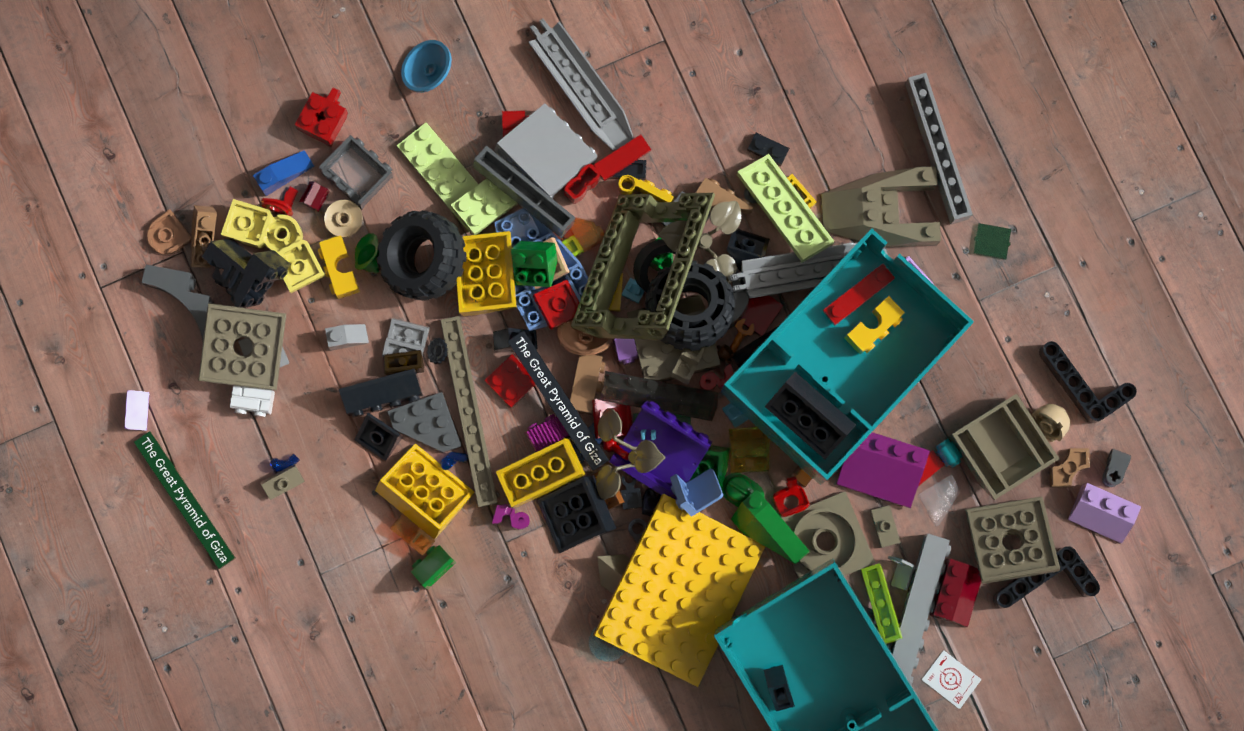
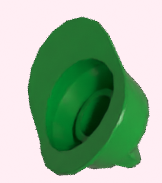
[355,233,380,273]
[721,473,765,507]

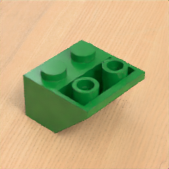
[511,241,557,287]

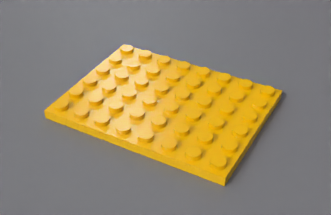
[594,494,765,687]

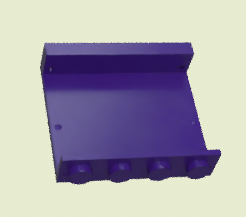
[609,401,713,500]

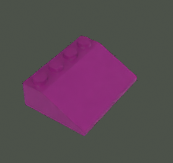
[836,432,930,508]

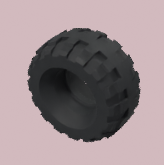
[377,210,466,301]
[645,260,735,351]

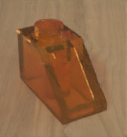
[570,217,604,253]

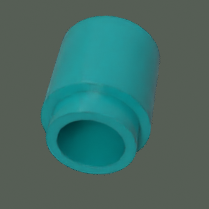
[935,438,963,468]

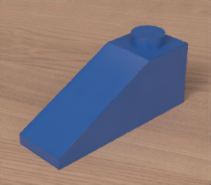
[253,150,315,196]

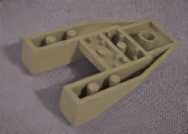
[821,167,941,248]

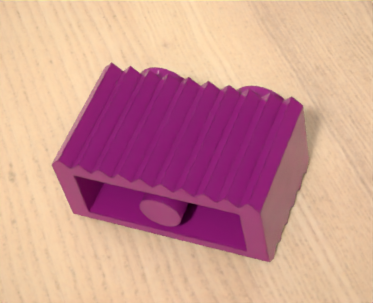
[525,414,570,453]

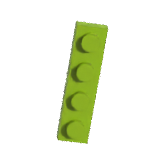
[861,563,903,644]

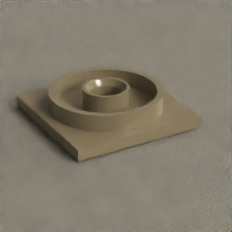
[198,303,287,390]
[781,491,875,579]
[965,496,1060,584]

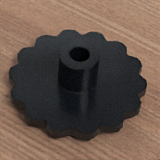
[427,338,448,364]

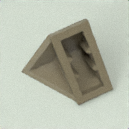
[597,554,630,594]

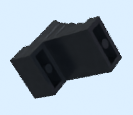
[202,239,290,308]

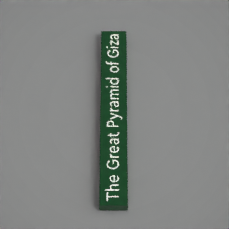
[134,431,236,569]

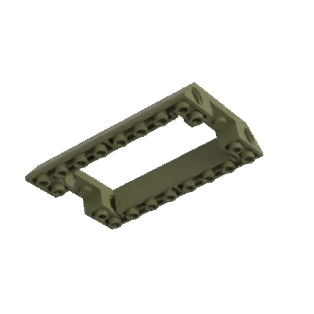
[571,193,715,340]

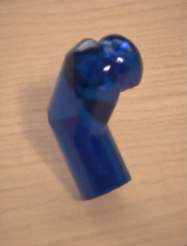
[440,452,468,470]
[270,453,300,472]

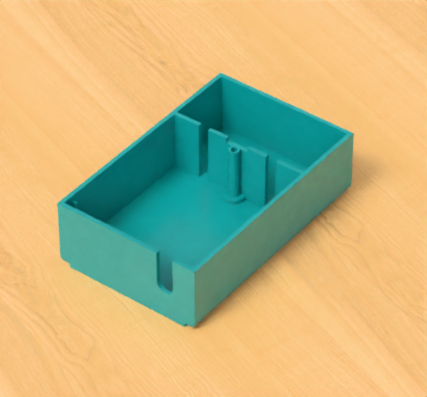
[721,228,974,485]
[714,558,939,731]

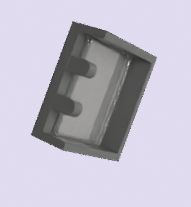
[319,135,393,210]

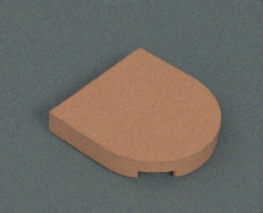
[147,209,191,255]

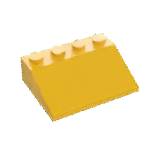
[457,231,517,316]
[375,444,475,540]

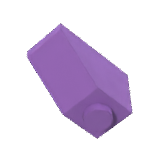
[613,338,638,365]

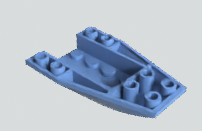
[494,208,588,331]

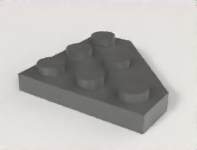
[388,392,462,453]

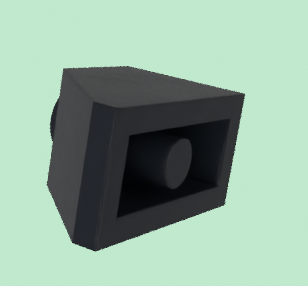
[493,328,538,352]
[764,665,795,712]

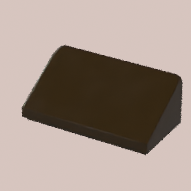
[383,350,425,376]

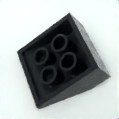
[537,475,617,553]

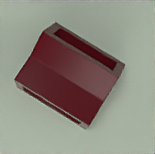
[299,181,330,212]

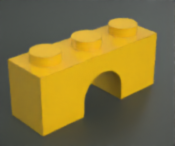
[318,235,360,299]
[844,296,905,354]

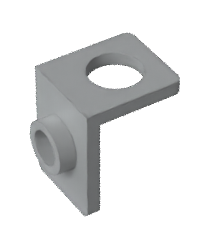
[888,556,915,590]

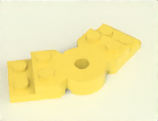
[221,199,325,293]

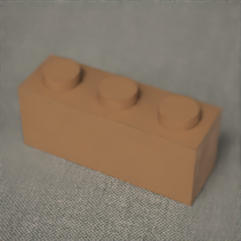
[570,355,606,415]

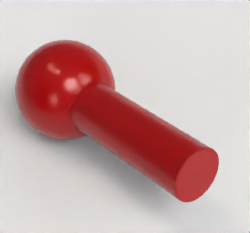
[602,438,629,460]

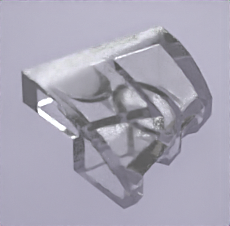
[918,475,960,527]

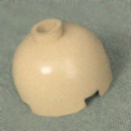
[1031,404,1070,442]

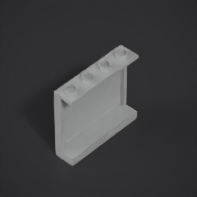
[494,103,597,199]

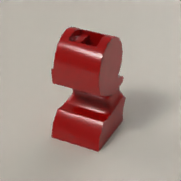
[700,364,734,392]

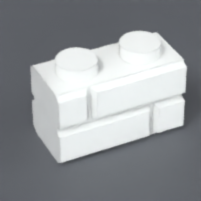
[230,385,275,417]

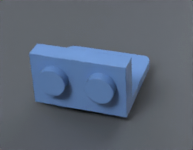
[670,469,723,517]

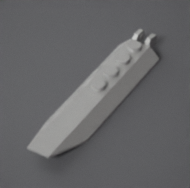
[529,19,634,151]
[728,243,888,298]

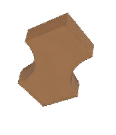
[1050,448,1090,487]

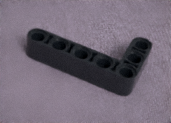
[1039,341,1137,423]
[993,546,1100,608]

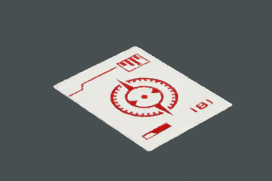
[922,651,981,709]

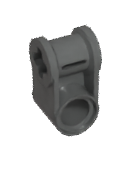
[1102,448,1131,488]

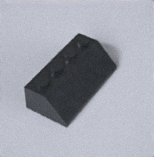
[339,369,423,418]
[765,372,856,459]

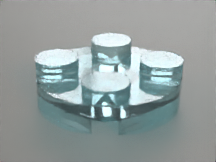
[589,626,625,662]

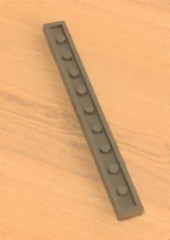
[441,316,498,507]

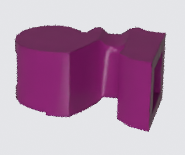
[492,504,530,530]

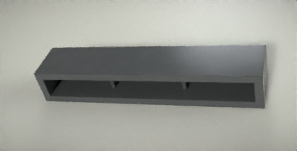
[473,146,576,238]

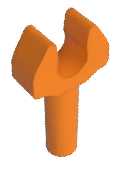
[730,318,755,353]

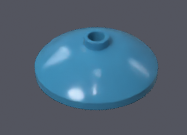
[401,40,452,93]

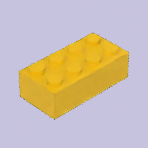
[496,439,586,508]

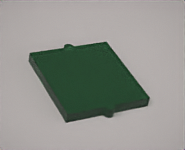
[973,223,1011,260]

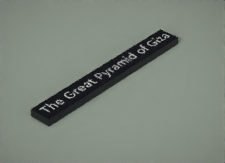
[507,331,609,471]

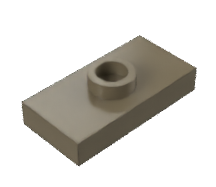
[261,464,305,500]
[871,505,901,548]

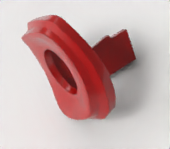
[261,186,298,216]
[773,477,810,517]

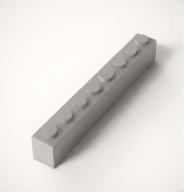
[905,73,973,224]
[891,533,951,685]

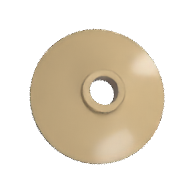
[324,200,363,237]

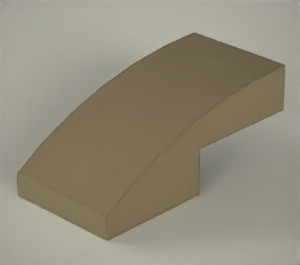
[671,347,705,385]

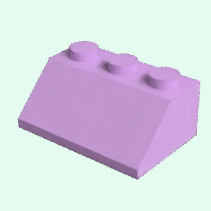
[1068,483,1141,543]

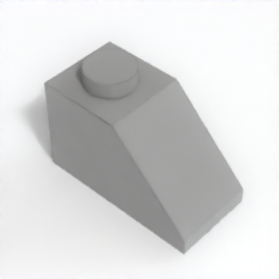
[325,324,369,351]

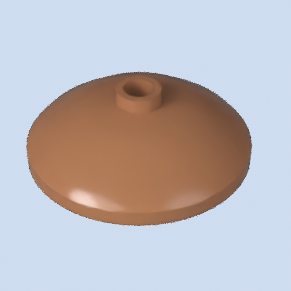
[557,320,614,355]

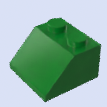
[411,545,456,589]

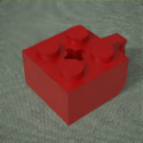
[295,88,348,147]

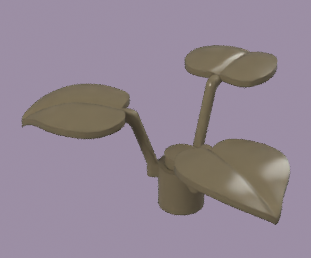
[658,201,741,284]
[596,408,665,500]

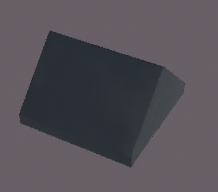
[354,412,403,462]

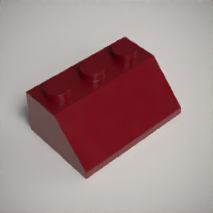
[930,559,981,627]

